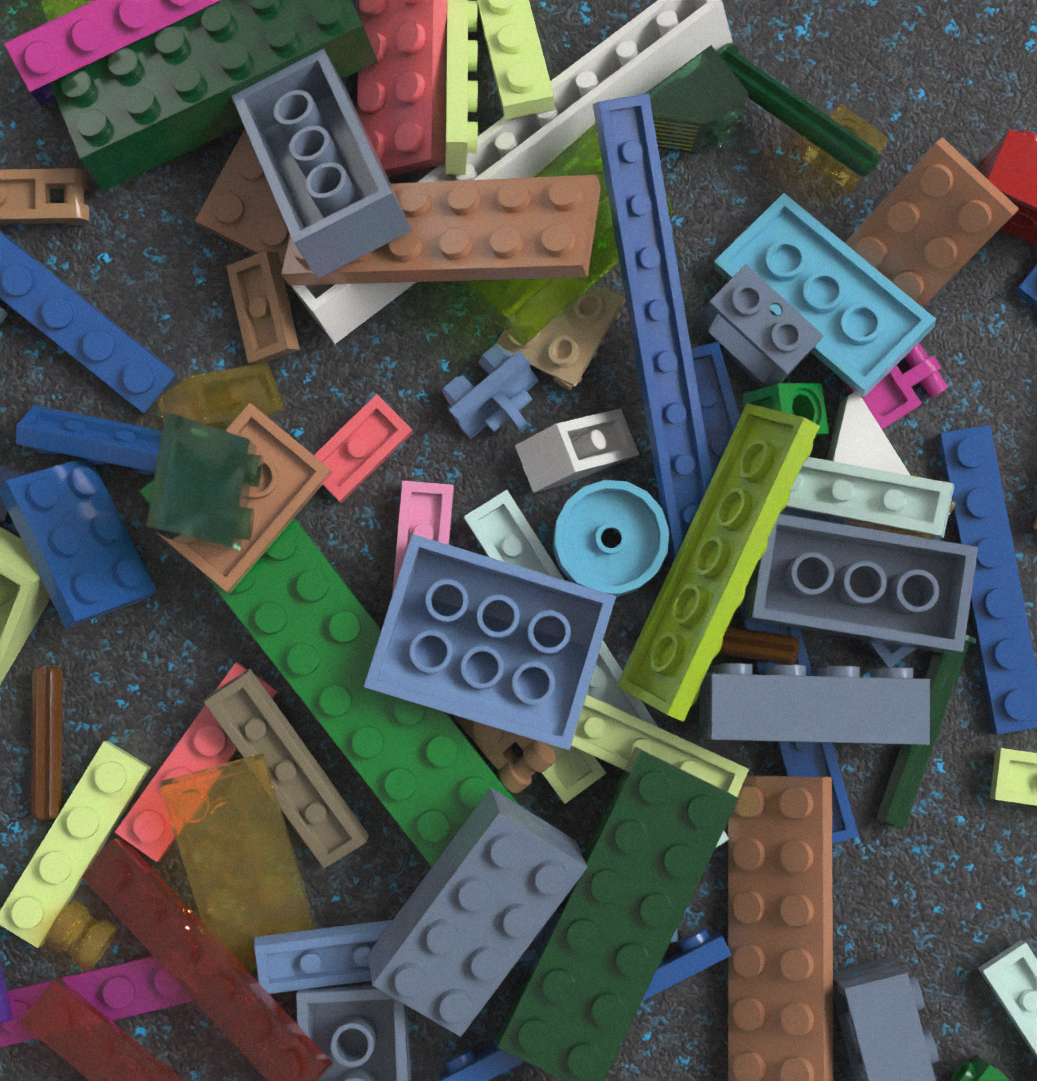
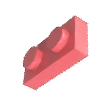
[314,394,414,503]

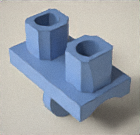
[442,344,539,440]

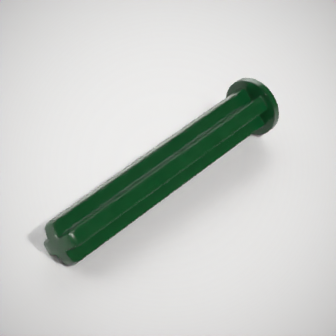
[708,43,880,176]
[876,635,977,829]

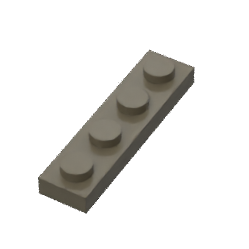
[203,668,369,869]

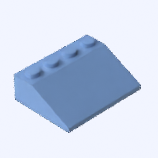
[364,534,616,751]

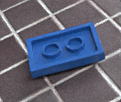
[0,458,157,629]

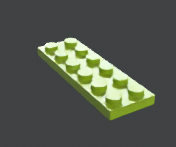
[616,403,820,722]

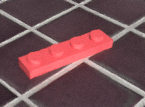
[115,662,279,862]

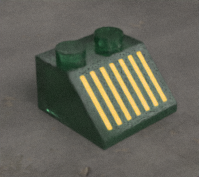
[645,45,749,154]

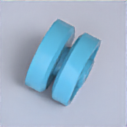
[552,480,669,598]

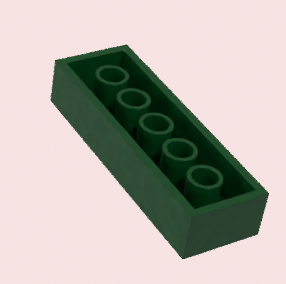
[50,0,378,191]
[496,746,739,1081]

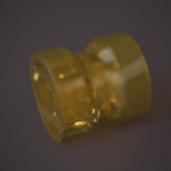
[44,899,119,972]

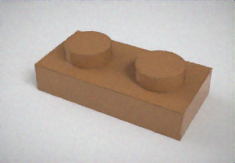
[226,251,300,364]

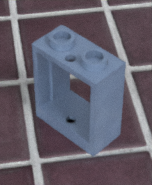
[697,264,823,388]

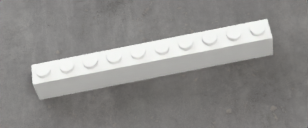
[291,0,733,344]

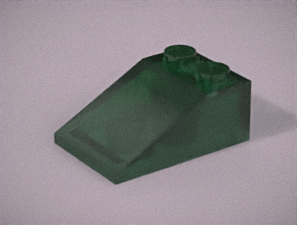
[147,413,263,552]

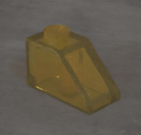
[156,363,286,446]

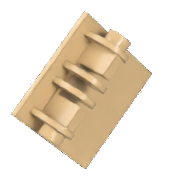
[496,277,626,390]

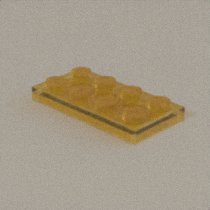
[160,753,317,980]

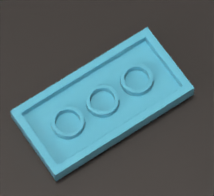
[714,193,936,397]

